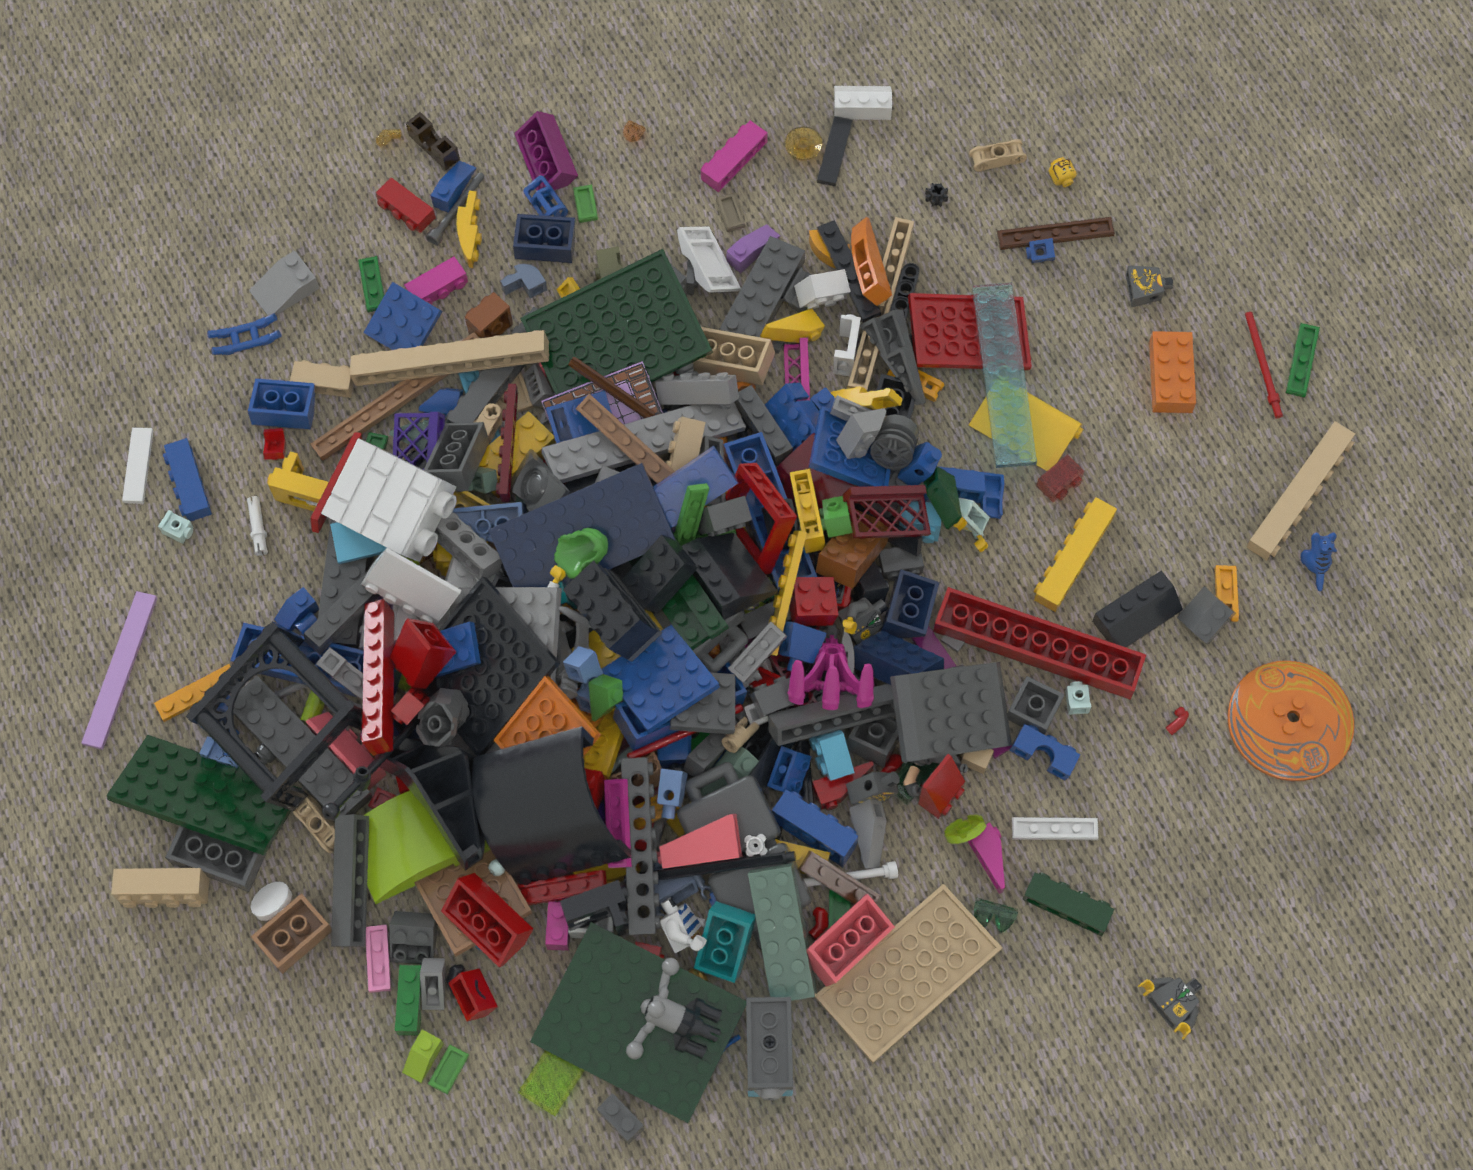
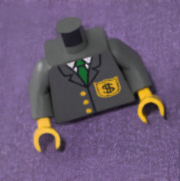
[838,598,888,645]
[1138,977,1202,1040]

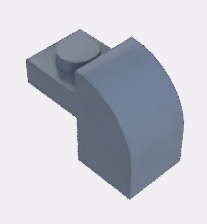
[500,264,547,298]

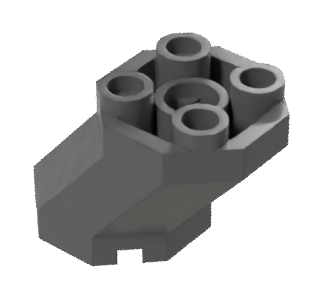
[416,688,470,747]

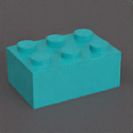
[694,901,756,983]

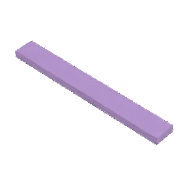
[81,591,157,750]

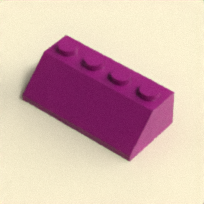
[514,111,578,191]

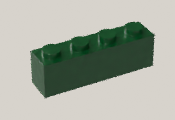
[1022,872,1114,937]

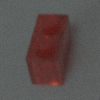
[1036,454,1084,502]

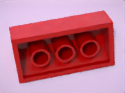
[441,873,534,968]

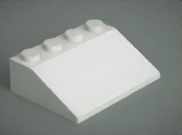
[361,548,461,625]

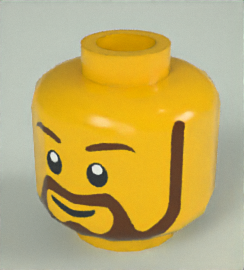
[1048,157,1077,188]

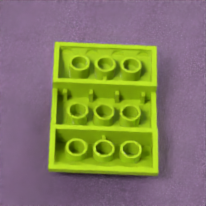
[364,791,491,904]

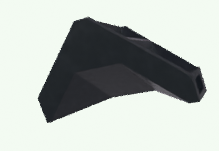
[374,736,485,871]

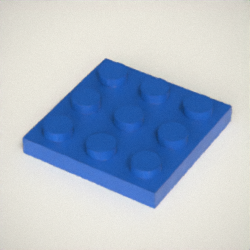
[363,282,443,350]

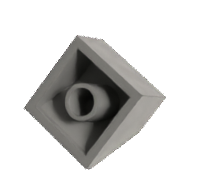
[836,408,886,459]

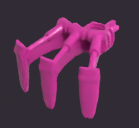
[788,635,874,710]

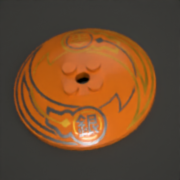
[1228,661,1354,781]

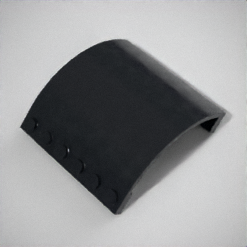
[472,726,632,885]

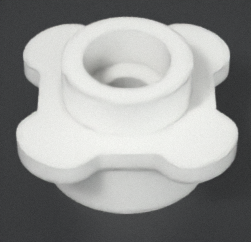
[744,834,767,857]

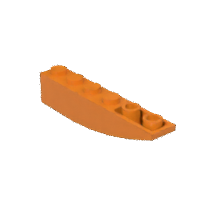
[851,217,892,306]

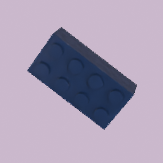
[853,631,944,685]

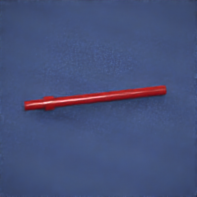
[1245,311,1283,419]
[627,704,743,758]

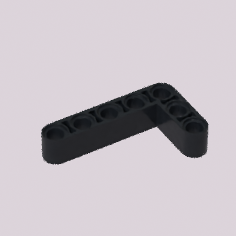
[890,263,920,353]

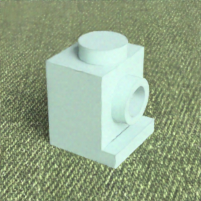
[158,510,193,544]
[1065,681,1091,715]

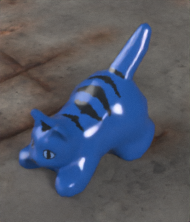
[1300,532,1337,592]

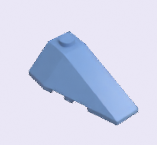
[453,502,527,542]

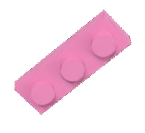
[366,925,392,993]

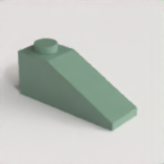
[699,747,759,796]

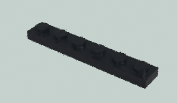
[817,220,881,323]

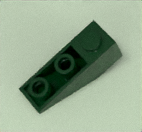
[923,466,962,530]

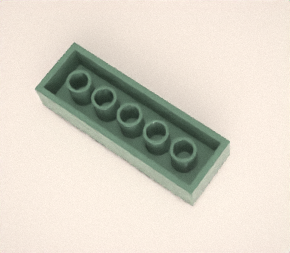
[748,863,817,1001]

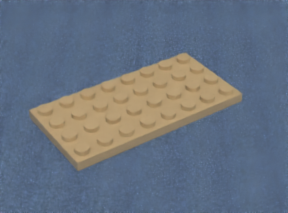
[814,884,1002,1064]

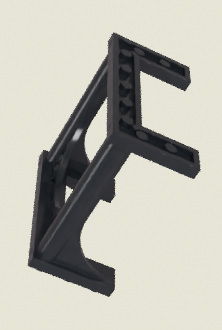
[186,621,363,811]

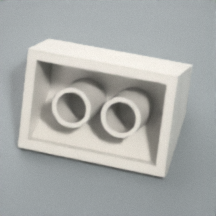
[834,86,892,120]

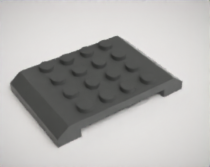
[890,662,1012,762]

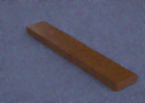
[997,217,1115,250]

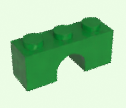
[395,965,421,1036]

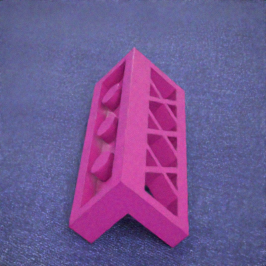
[784,338,810,402]
[604,779,632,868]

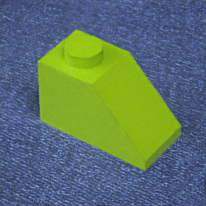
[402,1029,444,1083]

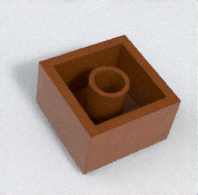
[465,292,513,338]

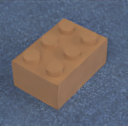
[251,893,332,974]

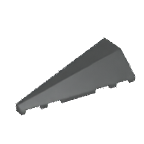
[860,310,926,406]

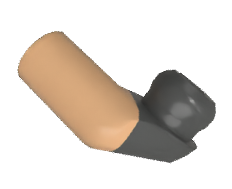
[903,766,922,797]

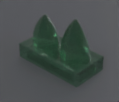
[974,897,1018,933]

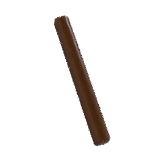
[568,357,655,418]

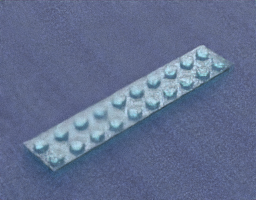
[972,282,1037,468]

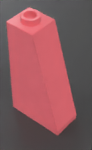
[657,814,743,869]

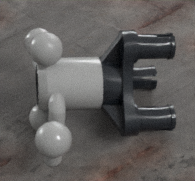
[626,958,722,1060]

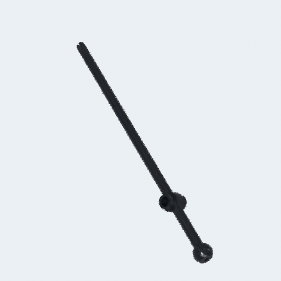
[322,714,420,820]

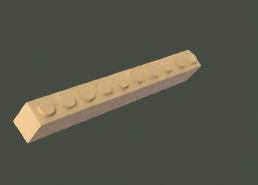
[847,217,914,392]
[350,330,549,386]

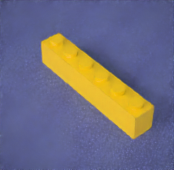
[1033,497,1117,612]

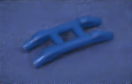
[207,313,282,355]

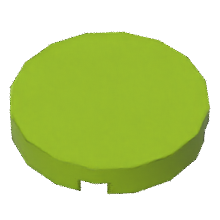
[944,814,986,844]

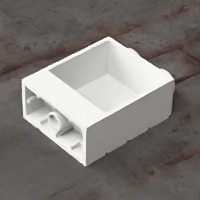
[321,438,456,562]

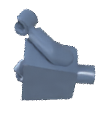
[646,859,712,917]

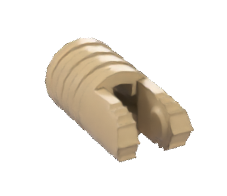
[722,717,759,753]

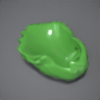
[554,528,608,579]

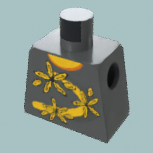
[1125,266,1173,307]
[846,772,900,804]

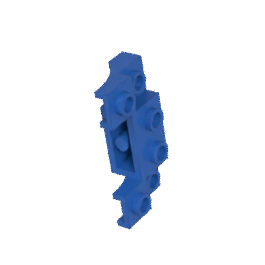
[923,466,1005,519]

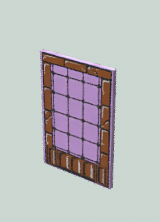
[541,361,663,425]

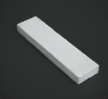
[122,428,154,504]
[1012,817,1098,840]

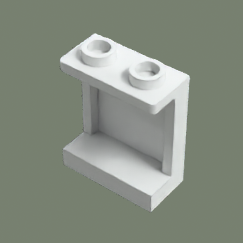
[833,314,861,376]

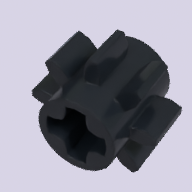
[925,183,948,207]

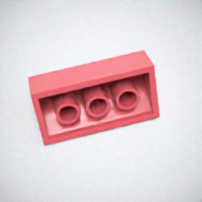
[306,712,387,790]
[806,893,895,986]

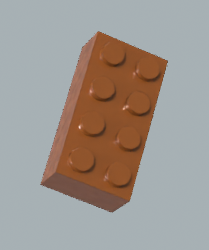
[816,509,889,589]

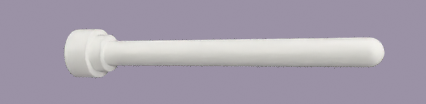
[804,861,898,887]

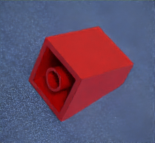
[390,618,456,689]

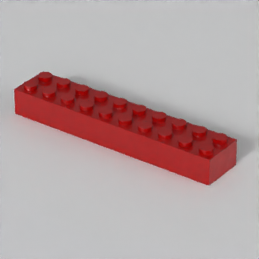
[933,587,1147,700]

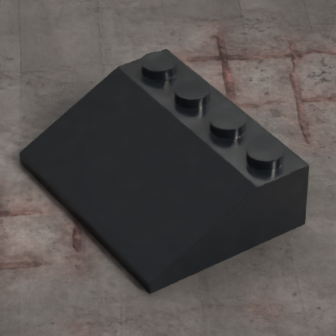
[682,533,778,620]

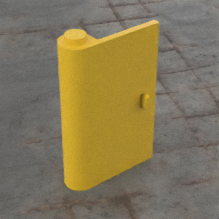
[969,376,1084,474]

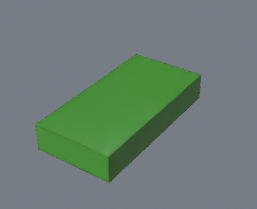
[573,185,598,223]
[428,1044,469,1095]

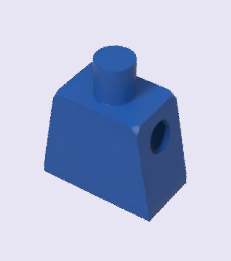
[897,442,942,485]
[779,621,827,671]

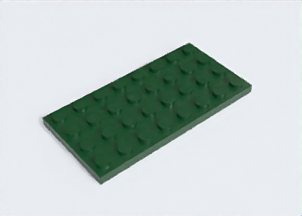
[107,735,302,855]

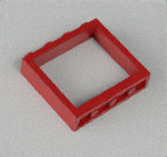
[725,463,797,574]

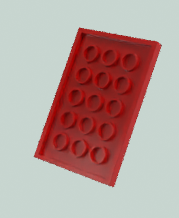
[908,293,1032,370]

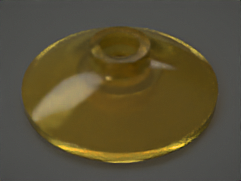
[785,126,823,160]

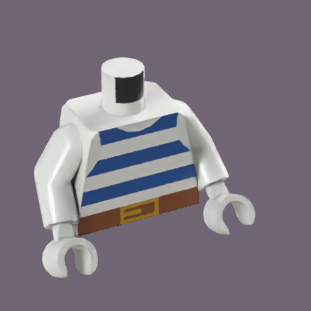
[660,897,707,953]

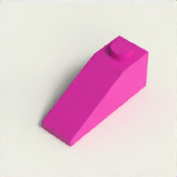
[967,822,1005,894]

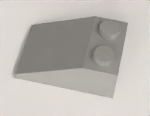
[249,251,320,316]

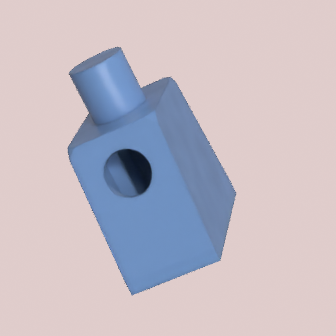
[657,769,687,819]

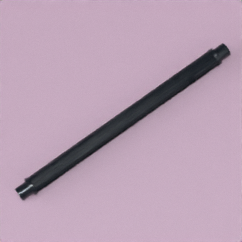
[624,851,796,885]

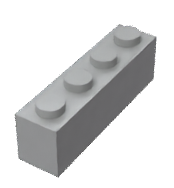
[655,372,739,405]

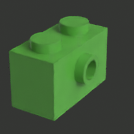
[819,496,853,538]

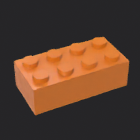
[1149,331,1196,413]

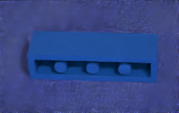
[163,438,212,521]

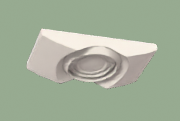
[677,227,741,293]

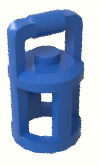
[523,175,568,217]

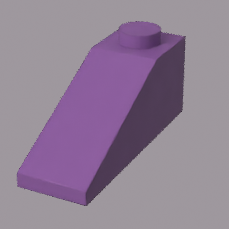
[726,224,781,274]

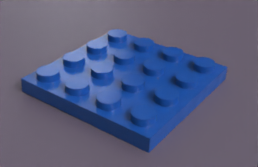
[809,406,891,487]
[602,625,720,734]

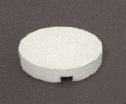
[251,882,292,921]

